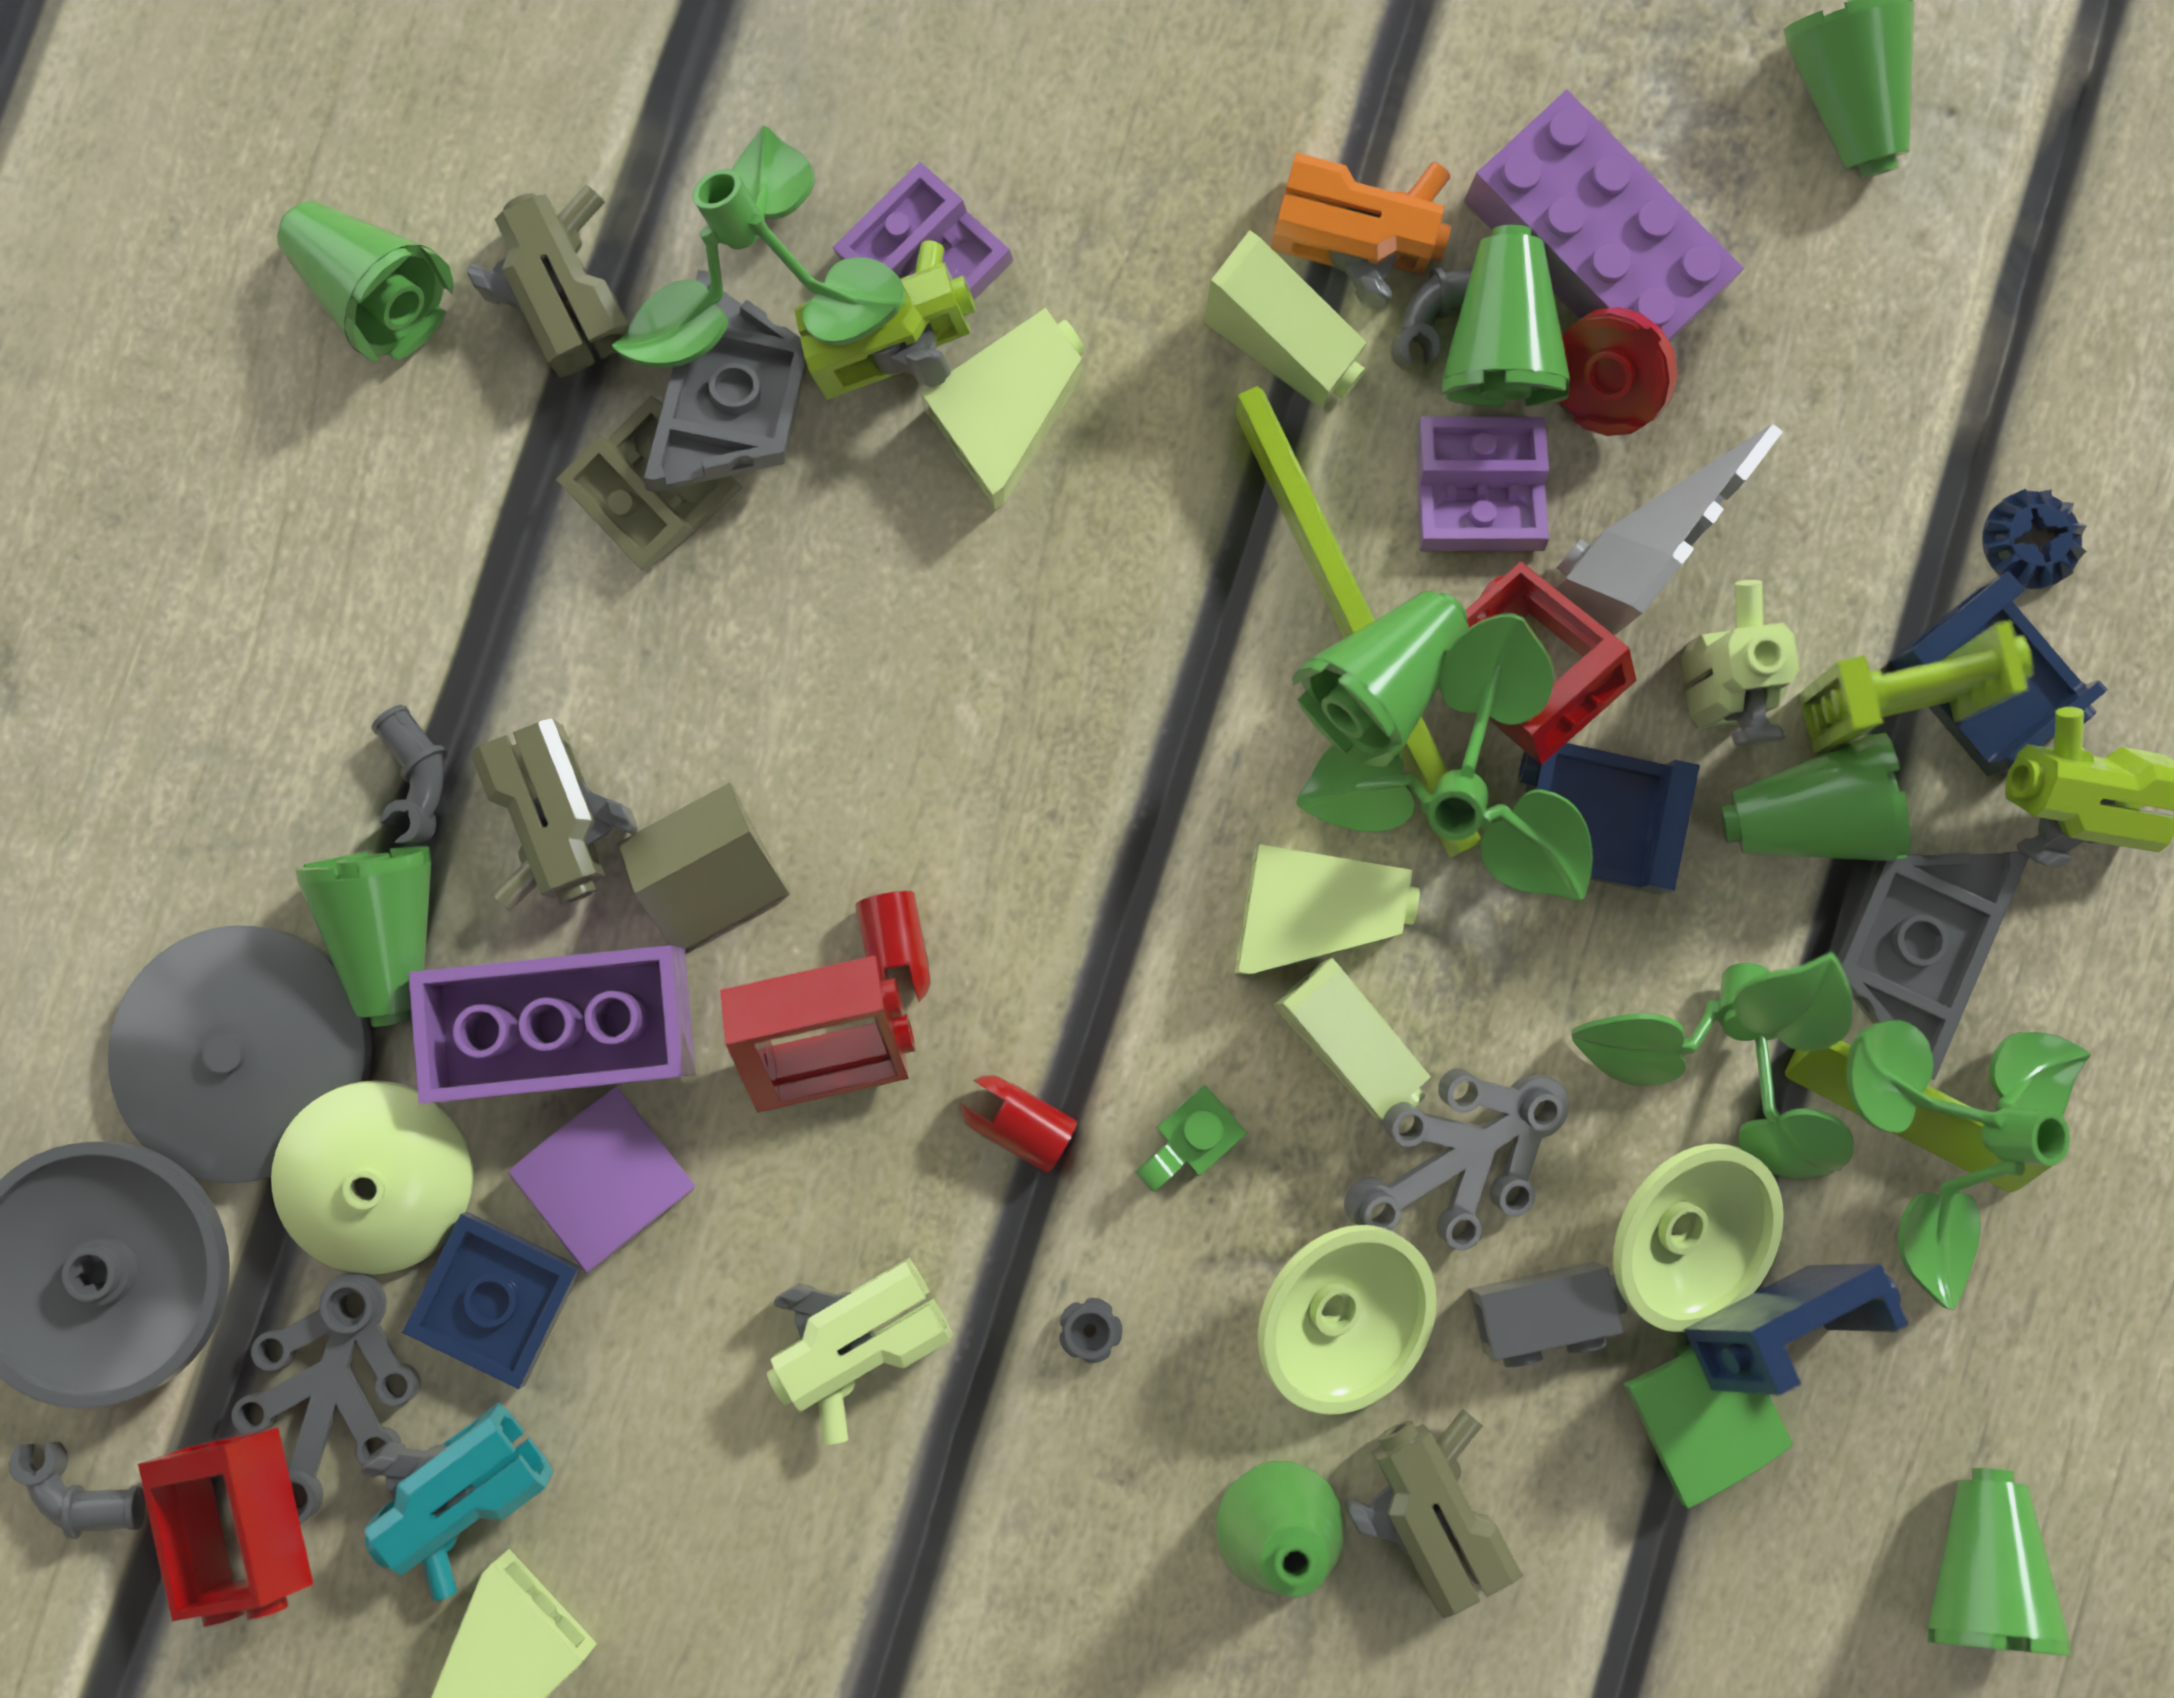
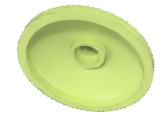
[271,1081,474,1275]
[1613,1144,1784,1332]
[1258,1225,1437,1415]

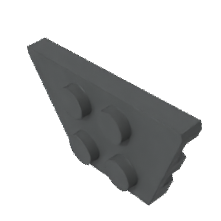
[644,270,807,492]
[1837,851,2029,1080]

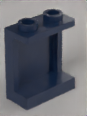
[1889,571,2108,777]
[1512,743,1700,895]
[1684,1264,1908,1396]

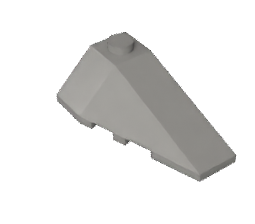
[1555,424,1782,636]

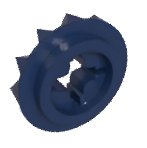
[1982,489,2087,589]

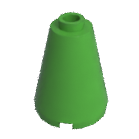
[1783,0,1915,179]
[277,201,454,362]
[1442,225,1570,407]
[1292,591,1469,767]
[1721,733,1911,861]
[295,846,432,1027]
[1216,1461,1346,1597]
[1927,1468,2071,1656]

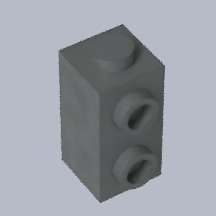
[1469,1261,1627,1367]

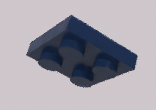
[402,1212,582,1390]

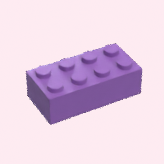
[1463,89,1744,343]
[409,945,696,1104]

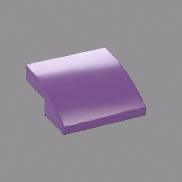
[832,162,1014,300]
[1417,417,1549,551]
[507,1086,696,1275]

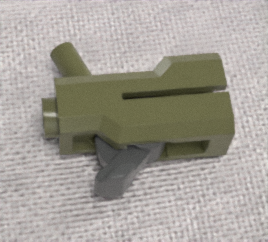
[467,185,629,377]
[470,719,638,912]
[1345,1409,1523,1619]

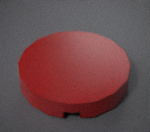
[1558,307,1678,436]

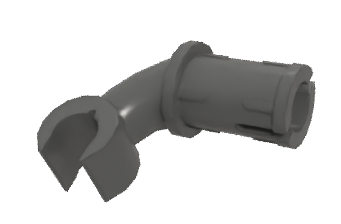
[1391,268,1472,370]
[371,705,447,845]
[9,1442,146,1539]

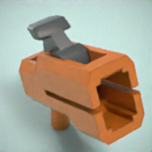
[1271,152,1452,309]

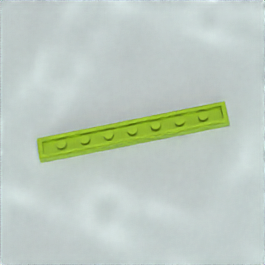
[1234,385,1481,858]

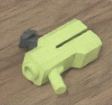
[1681,580,1799,746]
[767,1257,953,1445]

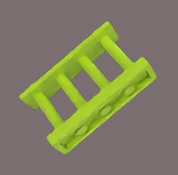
[1799,621,2033,755]

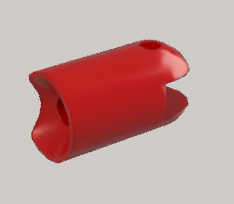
[855,891,931,1002]
[960,1075,1077,1174]

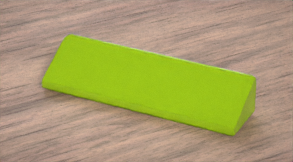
[1785,1040,2052,1192]

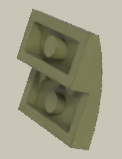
[556,395,742,571]

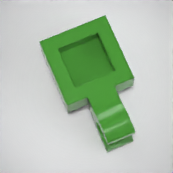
[1135,1085,1247,1192]

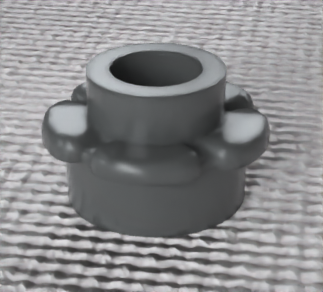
[1059,1298,1123,1363]

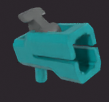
[361,1402,553,1601]

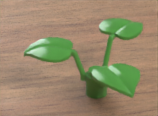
[612,125,906,368]
[1297,614,1593,902]
[1571,953,1854,1179]
[1846,1020,2091,1310]

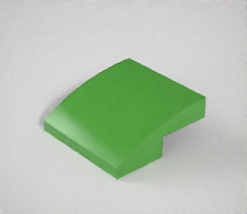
[1623,1344,1793,1509]

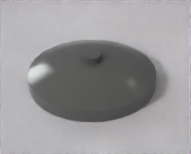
[108,925,373,1183]
[0,1141,230,1408]

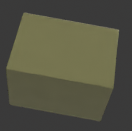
[618,783,790,951]

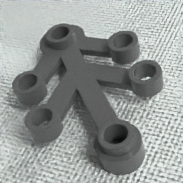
[1344,1068,1569,1251]
[231,1272,421,1523]

